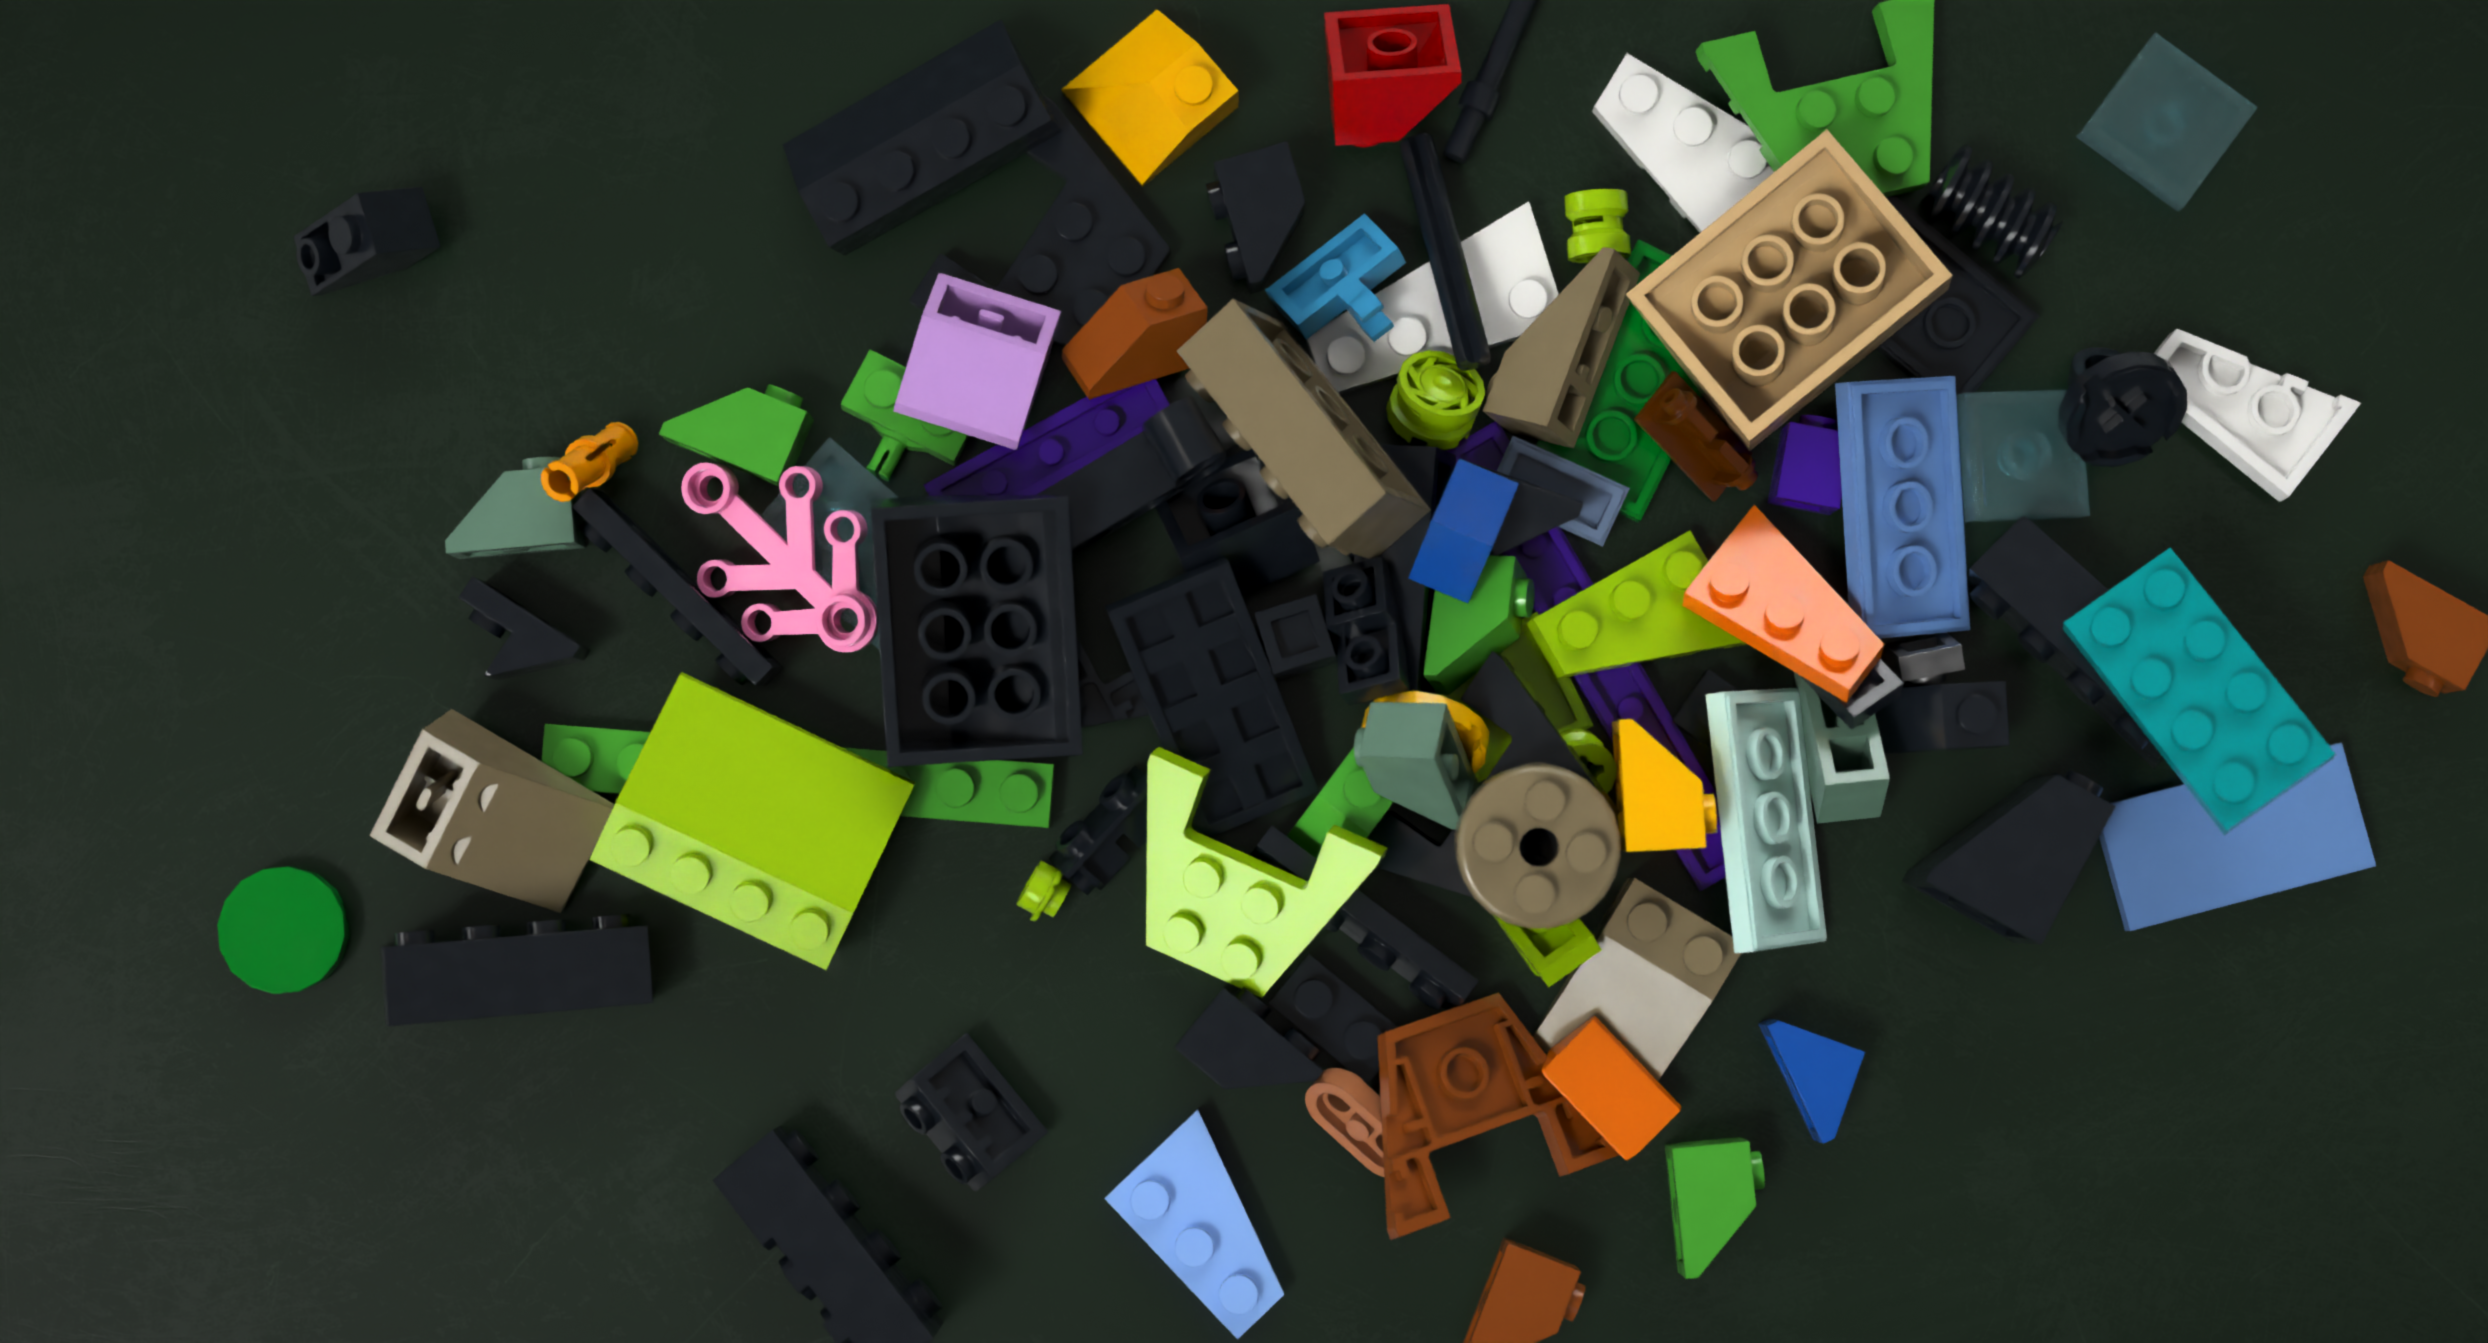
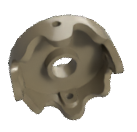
[1454,762,1621,929]

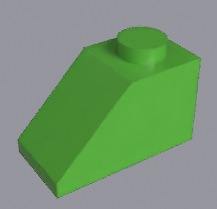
[659,384,814,487]
[1423,555,1534,695]
[1287,747,1393,859]
[1665,1137,1765,1279]

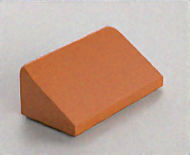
[1541,1015,1682,1161]

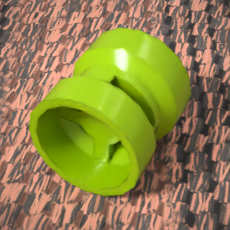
[1564,189,1631,263]

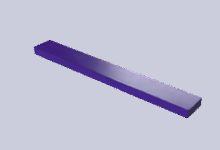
[1445,421,1726,891]

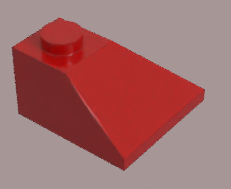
[1324,4,1462,147]

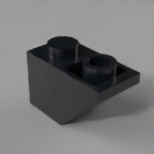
[1205,141,1305,294]
[294,187,441,296]
[1174,986,1323,1089]

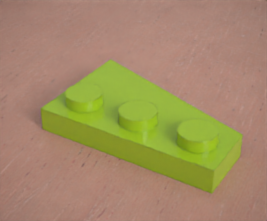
[1526,530,1746,679]

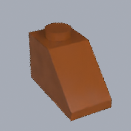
[1062,268,1208,400]
[2363,560,2488,697]
[1463,1237,1586,1343]

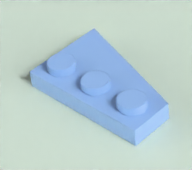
[1105,1109,1284,1340]

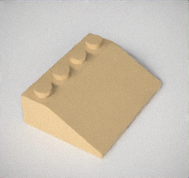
[1626,130,1953,451]

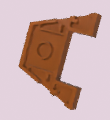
[1377,992,1619,1240]

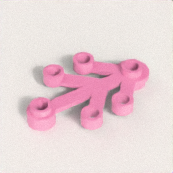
[681,463,878,653]

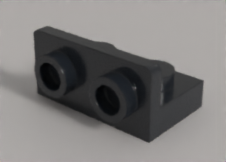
[895,1033,1048,1191]

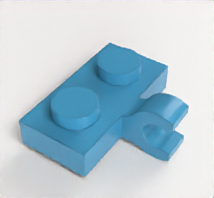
[1265,213,1406,342]

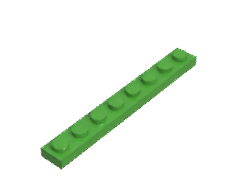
[541,724,1055,828]

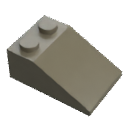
[1532,878,1741,1081]

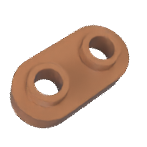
[1305,1068,1384,1177]

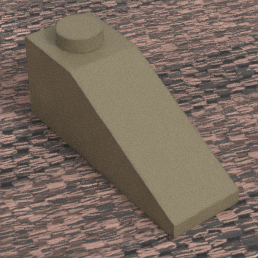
[1482,247,1640,449]

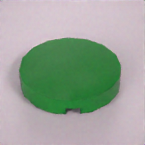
[217,866,350,994]

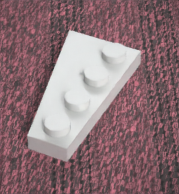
[1306,201,1559,394]

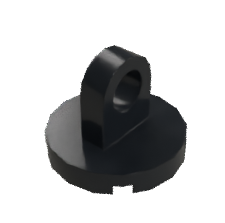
[2058,348,2187,467]

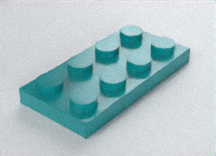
[2062,547,2335,835]

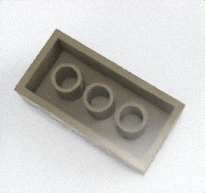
[1177,299,1431,559]

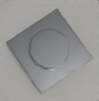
[1884,632,1965,687]

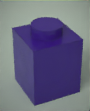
[1767,415,1842,515]

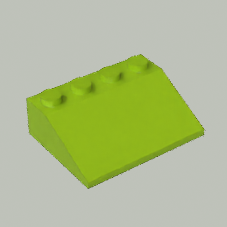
[589,672,916,970]

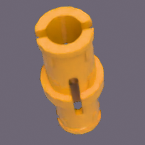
[541,422,638,502]

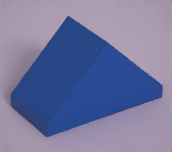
[1408,458,1519,604]
[1758,1018,1865,1144]

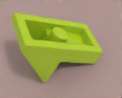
[1493,915,1601,987]

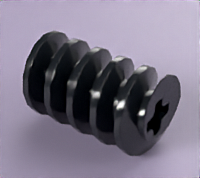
[1920,144,2064,279]

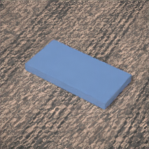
[1835,376,1970,639]
[2099,743,2376,931]

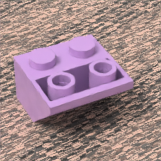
[893,273,1061,450]

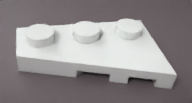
[1592,53,1774,233]
[2154,329,2361,502]

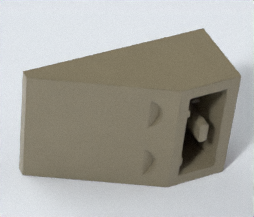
[370,709,615,913]

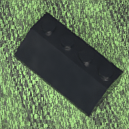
[783,19,1063,256]

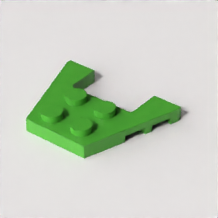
[1695,0,1934,198]

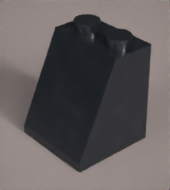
[1902,770,2115,945]

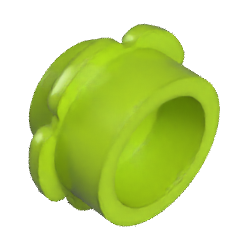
[1016,860,1071,922]

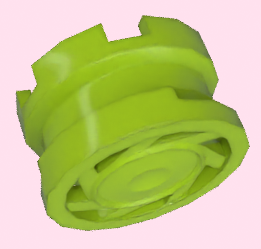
[1386,350,1485,450]

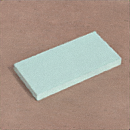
[1705,688,1827,953]

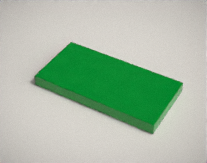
[1536,239,1702,523]

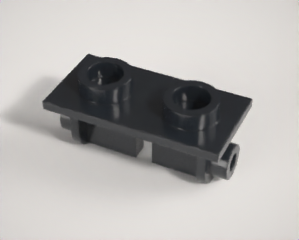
[1048,766,1147,896]

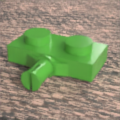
[840,349,970,481]

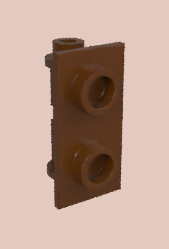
[1634,371,1758,502]

